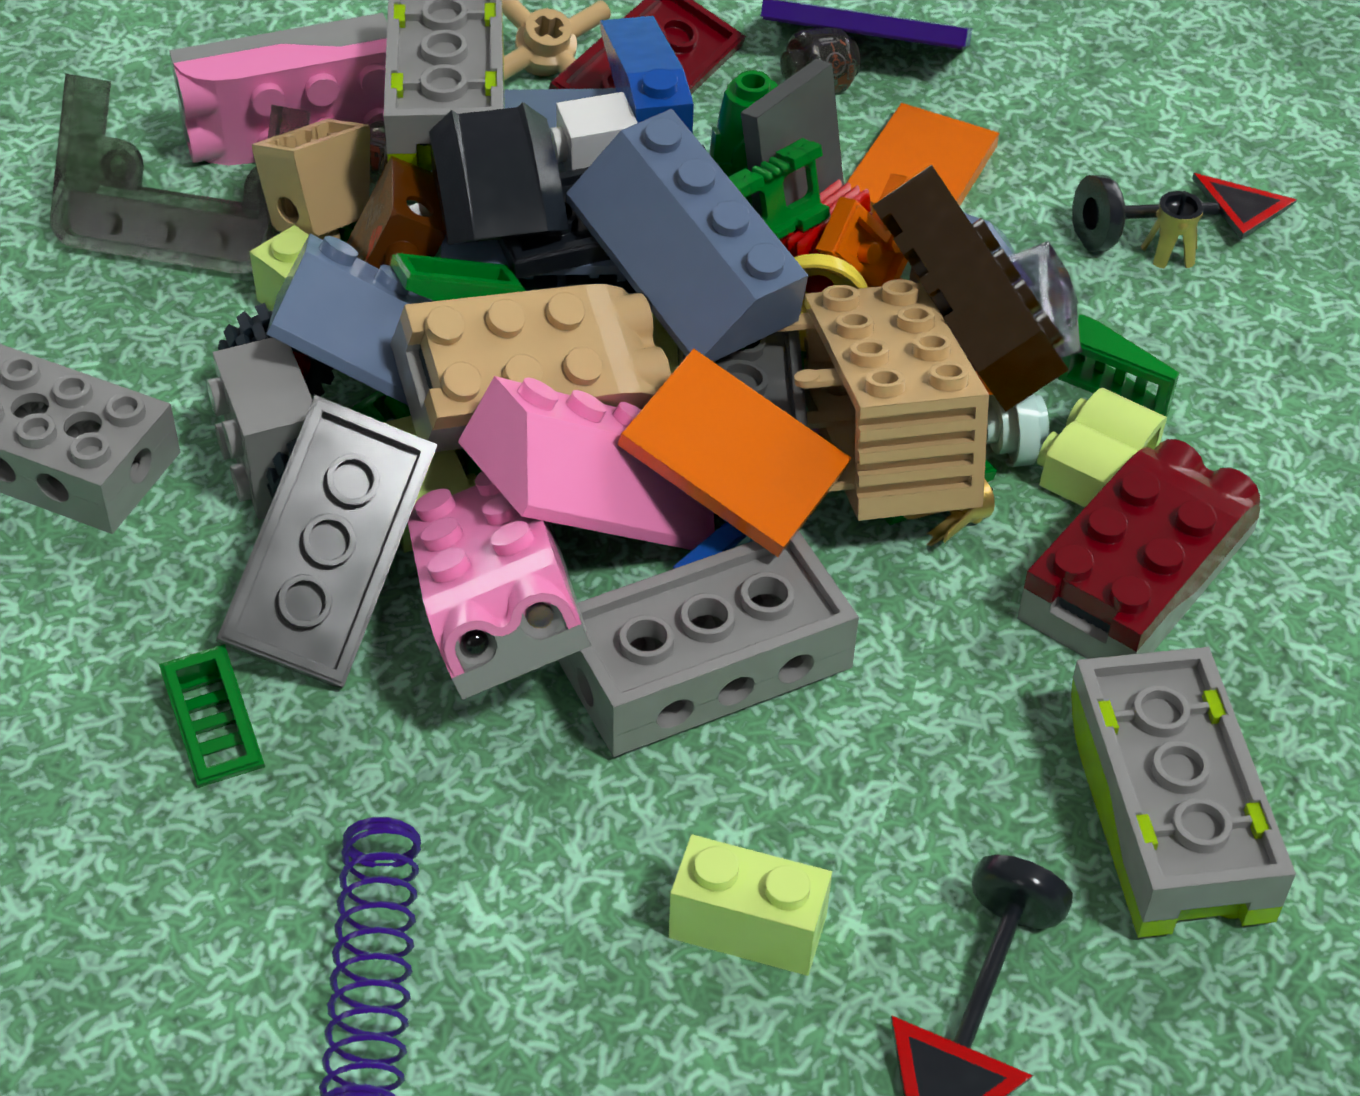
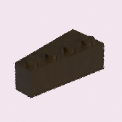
[872,165,1069,412]

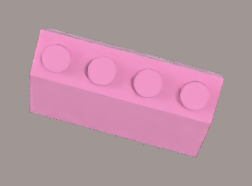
[458,376,715,550]

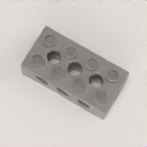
[0,344,181,534]
[558,531,859,757]

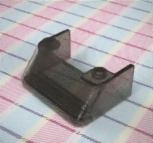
[50,74,310,274]

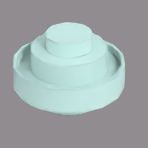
[986,394,1049,467]

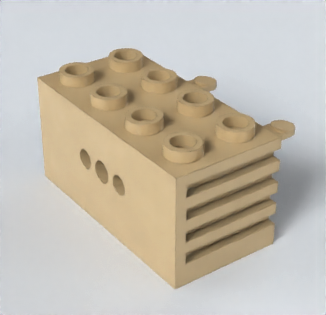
[778,279,989,521]

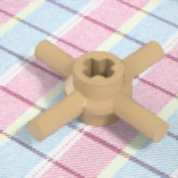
[502,0,611,81]

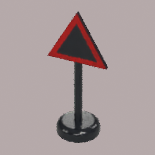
[1072,173,1297,252]
[890,854,1073,1096]

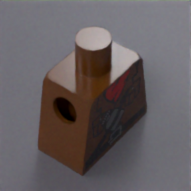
[347,156,446,269]

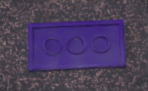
[760,0,973,49]

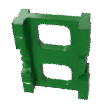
[728,138,831,239]

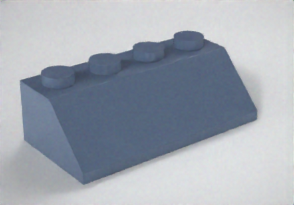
[566,109,808,362]
[267,233,433,405]

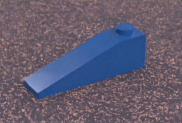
[600,16,694,134]

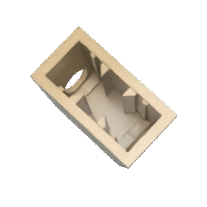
[252,119,370,240]

